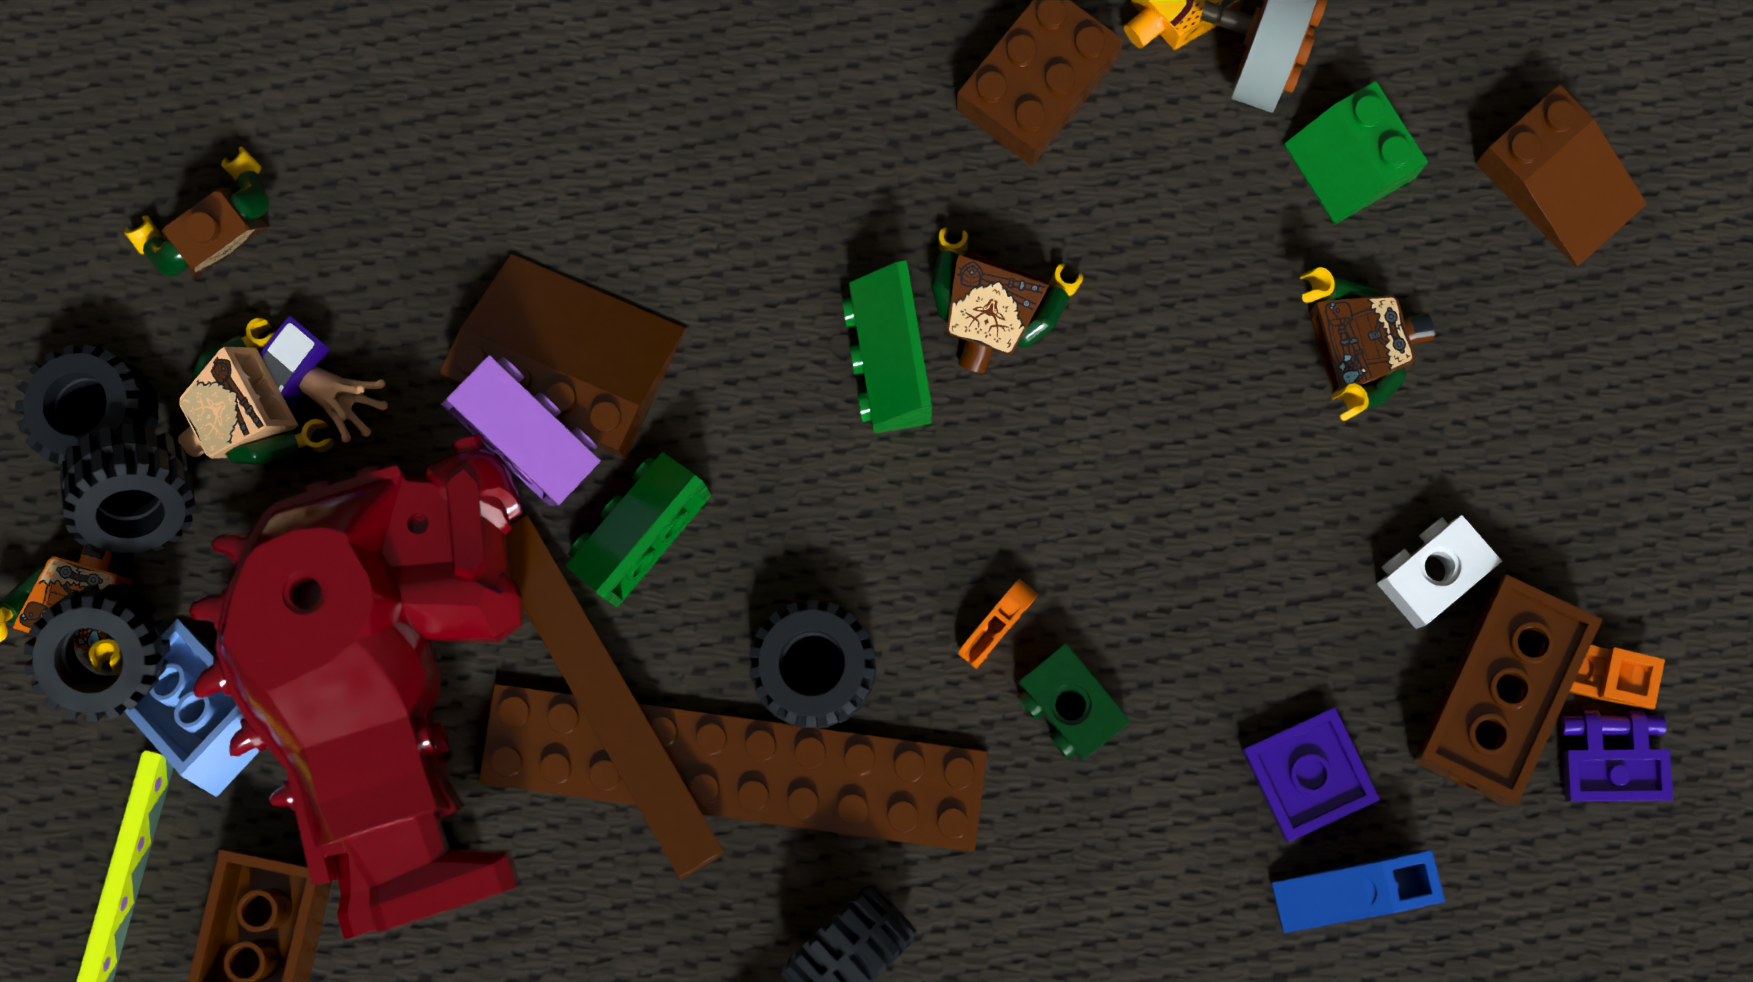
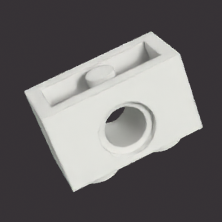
[1377,515,1502,629]

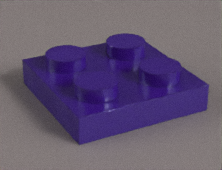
[1242,707,1380,842]

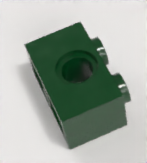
[1017,644,1131,762]

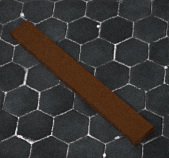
[505,515,725,880]

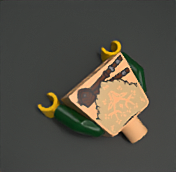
[178,318,334,464]

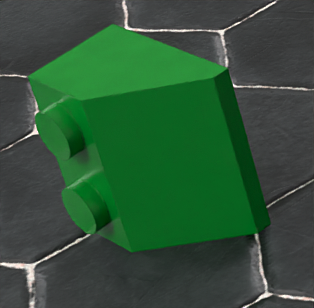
[1284,81,1428,225]

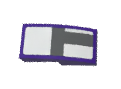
[260,316,330,410]

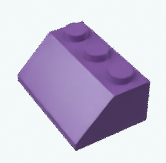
[441,355,601,506]

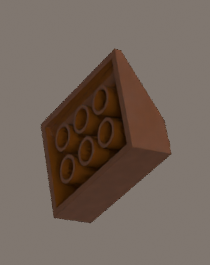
[439,254,686,460]

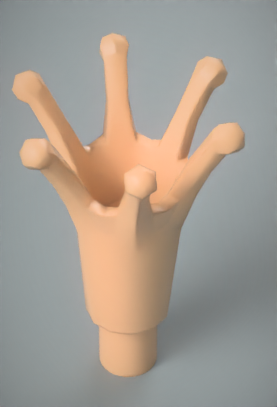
[298,366,388,443]

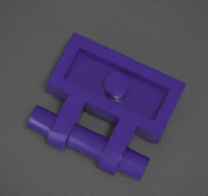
[1559,710,1673,802]

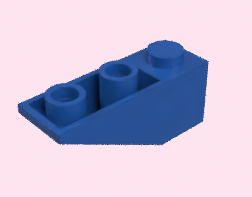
[1270,850,1445,933]

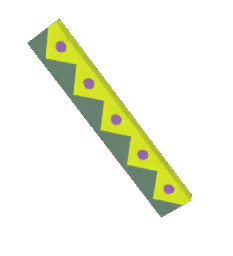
[76,750,174,982]

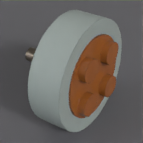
[1200,0,1328,113]

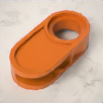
[957,578,1039,669]

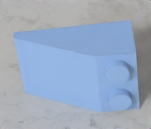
[124,619,259,797]

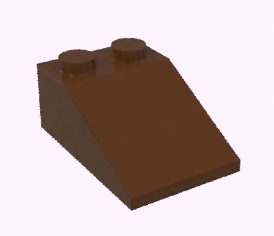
[1475,84,1647,268]

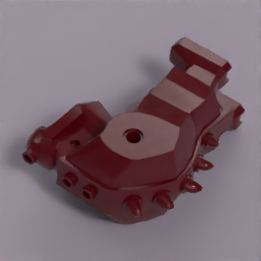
[189,435,524,940]

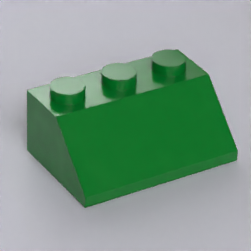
[842,260,932,433]
[566,452,712,608]

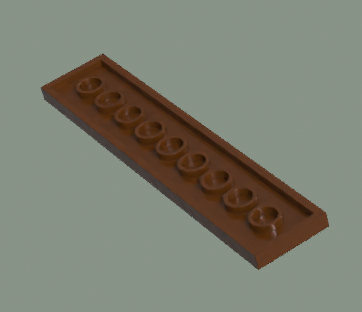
[479,684,988,852]

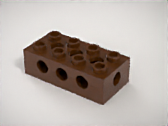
[1412,575,1602,807]

